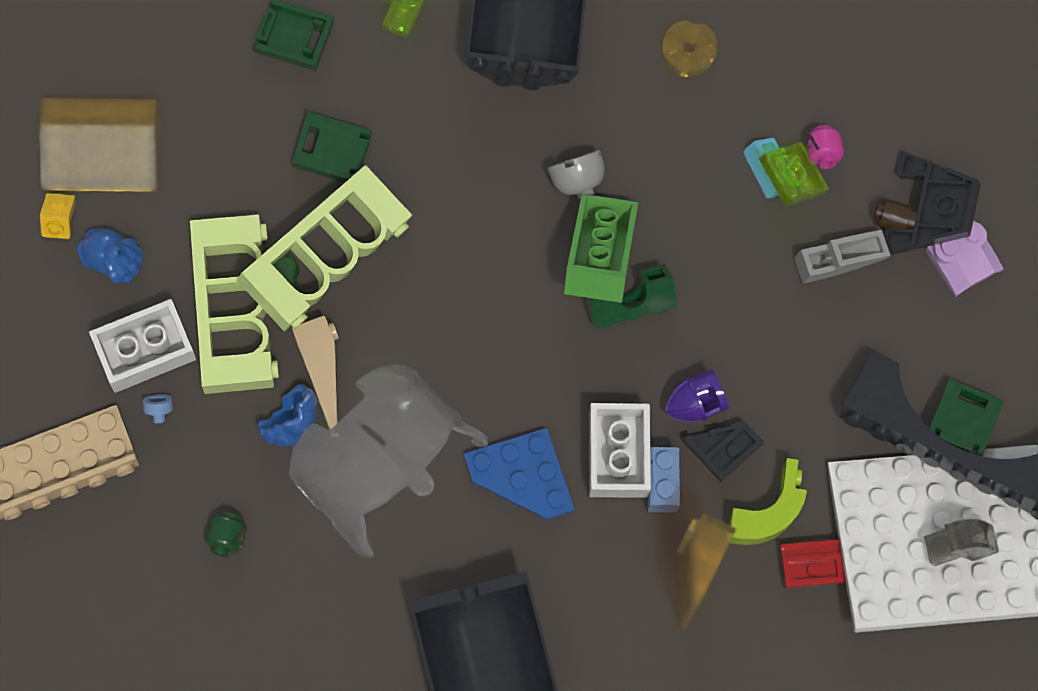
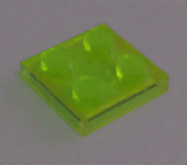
[758,142,829,207]

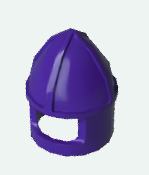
[665,369,729,422]

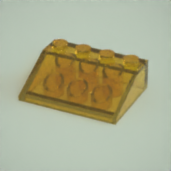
[40,98,160,192]
[677,512,736,630]

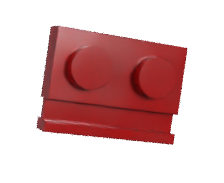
[780,540,845,589]

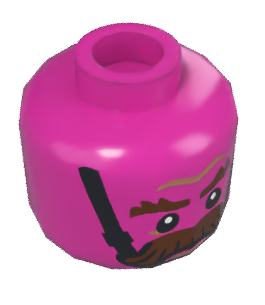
[805,125,844,169]

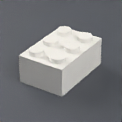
[89,299,196,393]
[589,403,651,498]

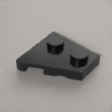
[683,421,764,482]

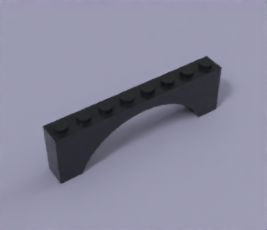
[839,351,1038,520]

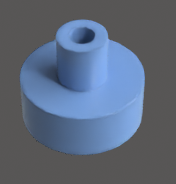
[143,394,173,423]

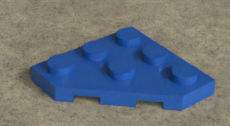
[464,428,575,521]

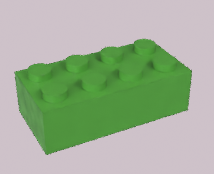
[564,194,638,303]

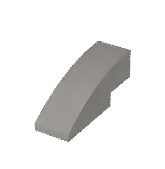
[794,230,891,284]

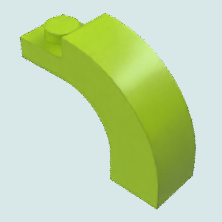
[726,458,807,545]

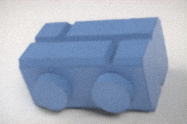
[647,447,680,513]

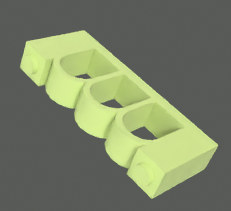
[237,165,412,332]
[190,214,279,394]

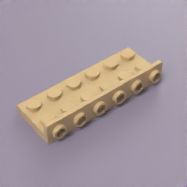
[0,405,140,520]

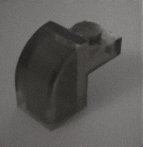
[924,519,999,566]

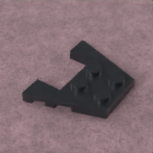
[884,152,981,255]

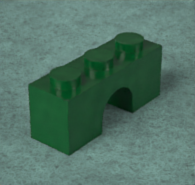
[585,264,678,329]

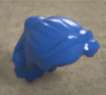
[77,228,143,284]
[257,384,318,447]

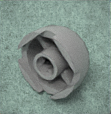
[547,149,605,199]

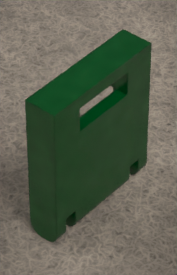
[252,0,334,71]
[292,111,373,183]
[929,378,1004,456]

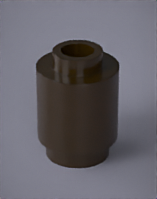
[873,199,917,230]

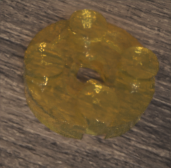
[661,20,717,77]

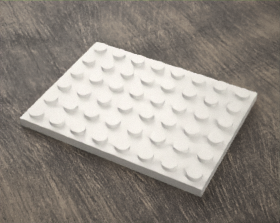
[827,445,1038,632]

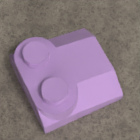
[925,221,1004,297]

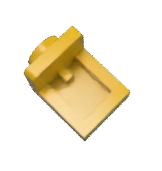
[40,193,76,239]

